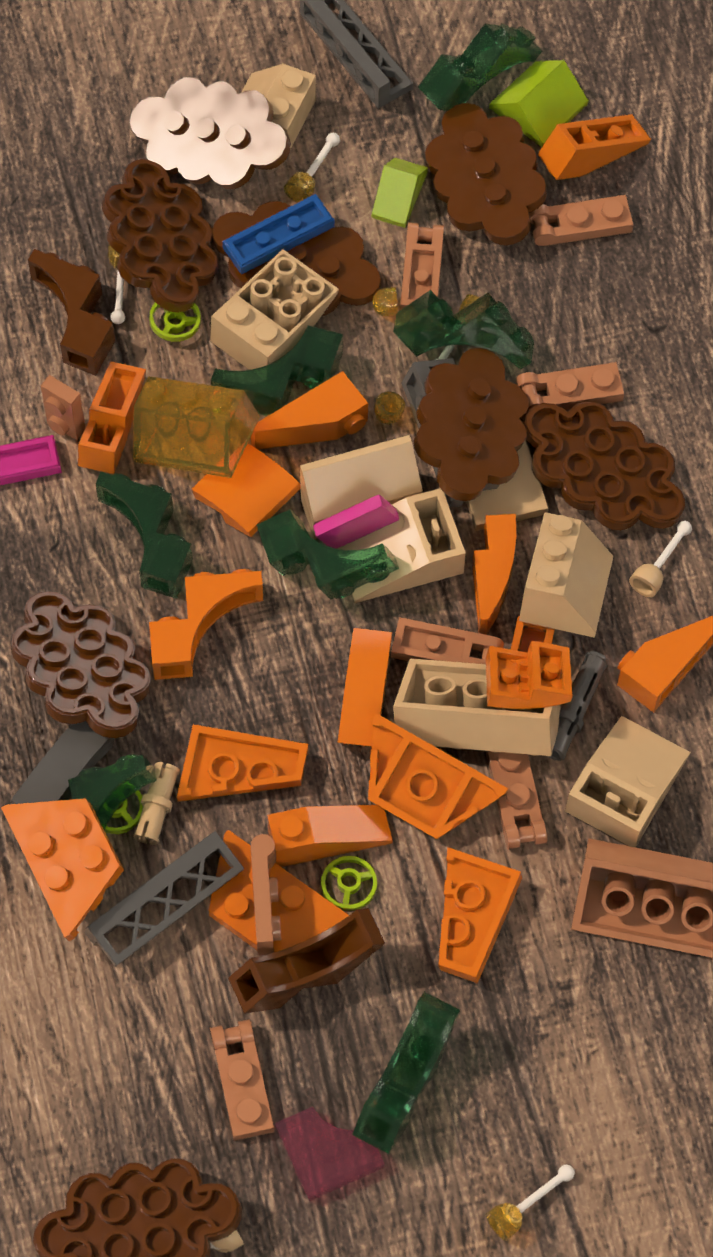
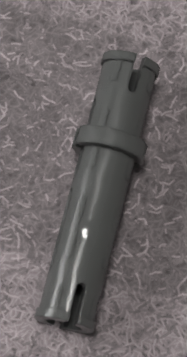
[547,651,609,761]

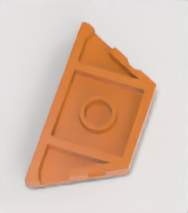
[368,713,508,840]
[1,798,124,941]
[208,830,349,952]

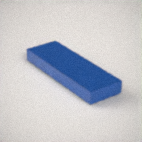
[222,194,335,274]

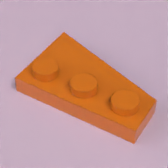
[177,724,309,802]
[439,847,522,983]

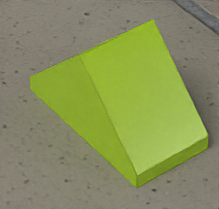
[372,158,428,228]

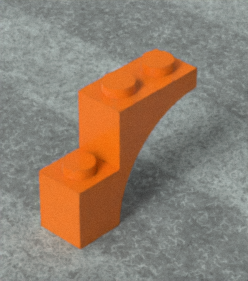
[149,569,263,680]

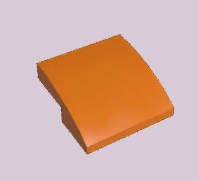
[191,440,301,537]
[486,641,573,709]

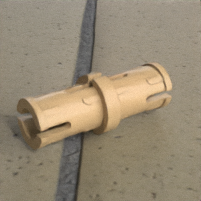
[133,762,180,845]

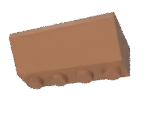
[571,838,713,958]

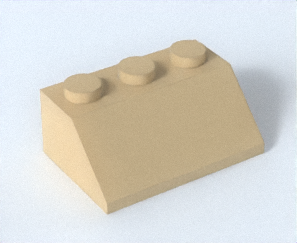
[300,435,423,539]
[519,512,613,638]

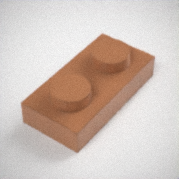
[40,375,85,440]

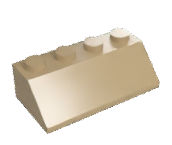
[393,659,560,756]

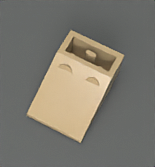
[210,249,339,382]
[336,488,466,603]
[565,716,691,848]

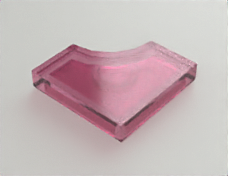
[275,1107,385,1201]

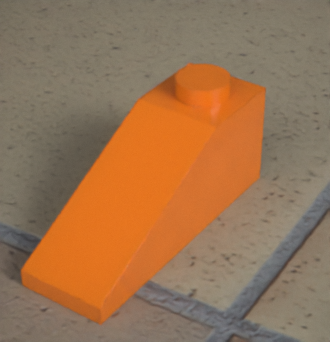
[538,114,651,180]
[250,371,368,449]
[617,616,713,713]
[267,805,393,867]

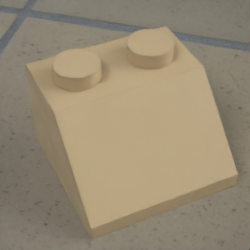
[241,64,316,149]

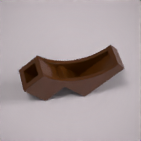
[28,249,115,376]
[228,908,385,1014]

